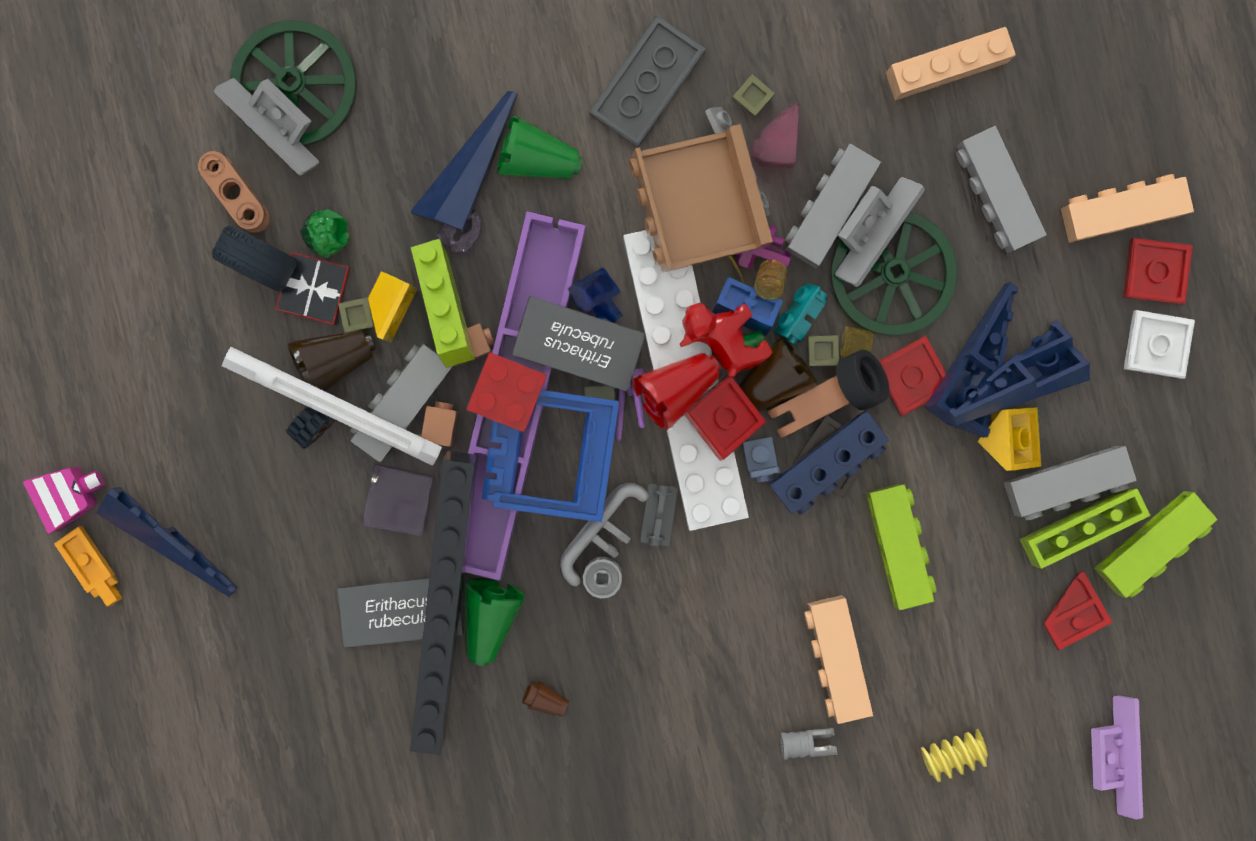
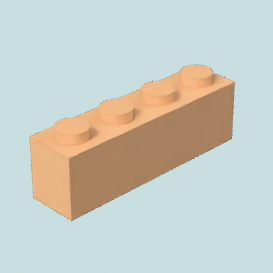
[886,27,1016,101]
[1061,174,1194,243]
[804,595,873,724]

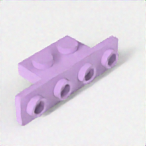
[1091,695,1143,820]

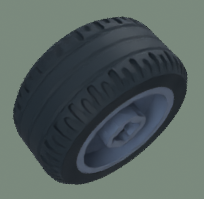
[212,225,297,292]

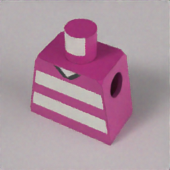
[23,467,105,534]

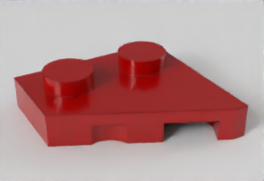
[1043,571,1113,650]

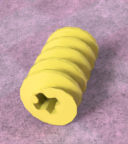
[920,729,988,782]

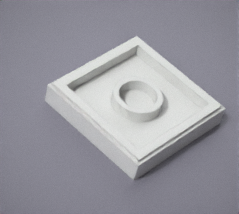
[1124,310,1195,379]

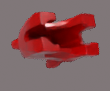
[679,303,773,377]

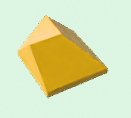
[368,271,417,343]
[977,407,1041,471]

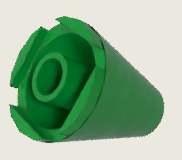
[497,115,582,179]
[464,578,525,666]

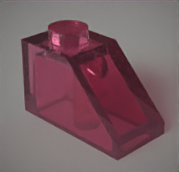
[752,103,799,168]

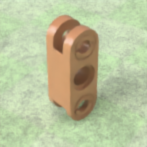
[198,151,270,233]
[767,375,850,438]

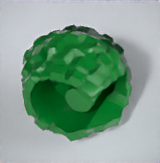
[300,209,350,258]

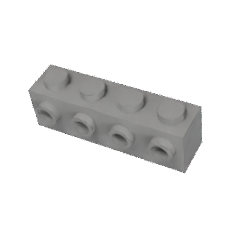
[956,125,1047,253]
[784,143,881,269]
[350,342,452,462]
[1004,446,1137,520]

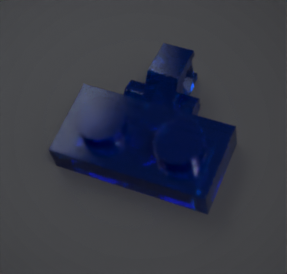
[568,267,623,323]

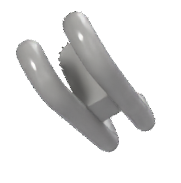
[560,482,649,586]

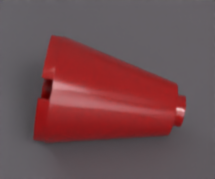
[632,353,720,430]

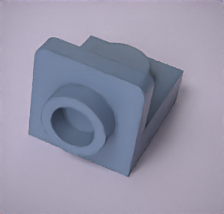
[742,437,780,482]

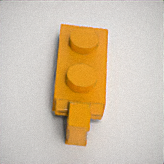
[54,526,122,607]

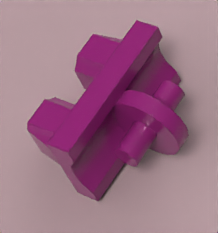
[736,225,791,279]

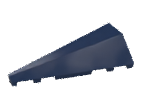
[411,91,518,232]
[925,282,1018,438]
[950,321,1090,426]
[96,487,238,597]

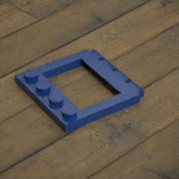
[481,390,619,522]

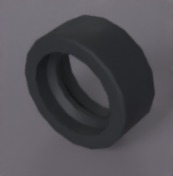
[836,350,889,411]

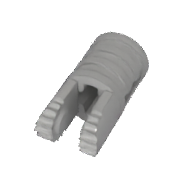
[780,728,837,760]

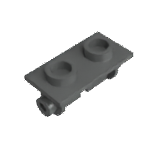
[640,483,678,547]

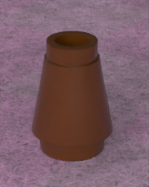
[522,681,569,717]

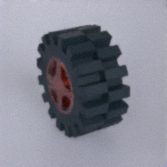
[286,406,336,449]

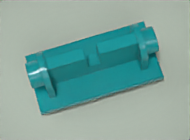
[773,282,828,345]

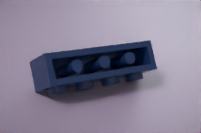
[768,411,889,515]

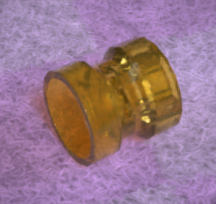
[754,260,788,300]

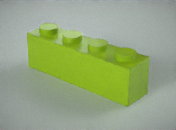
[411,239,475,368]
[865,483,936,610]
[1019,487,1151,569]
[1094,491,1218,598]

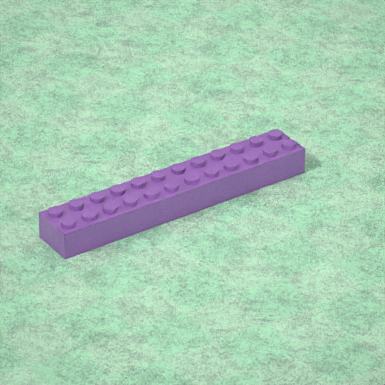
[465,211,586,580]

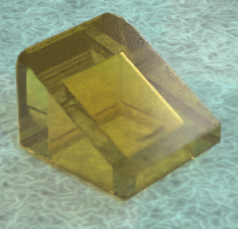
[840,327,874,358]

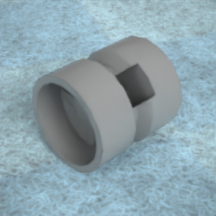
[583,556,622,599]

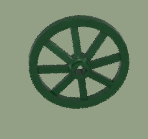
[230,20,357,146]
[831,212,957,336]

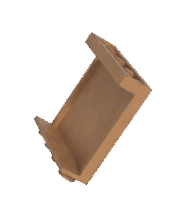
[628,124,773,273]

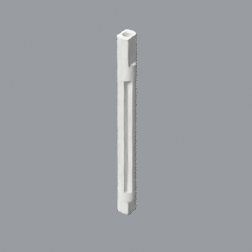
[222,347,442,466]

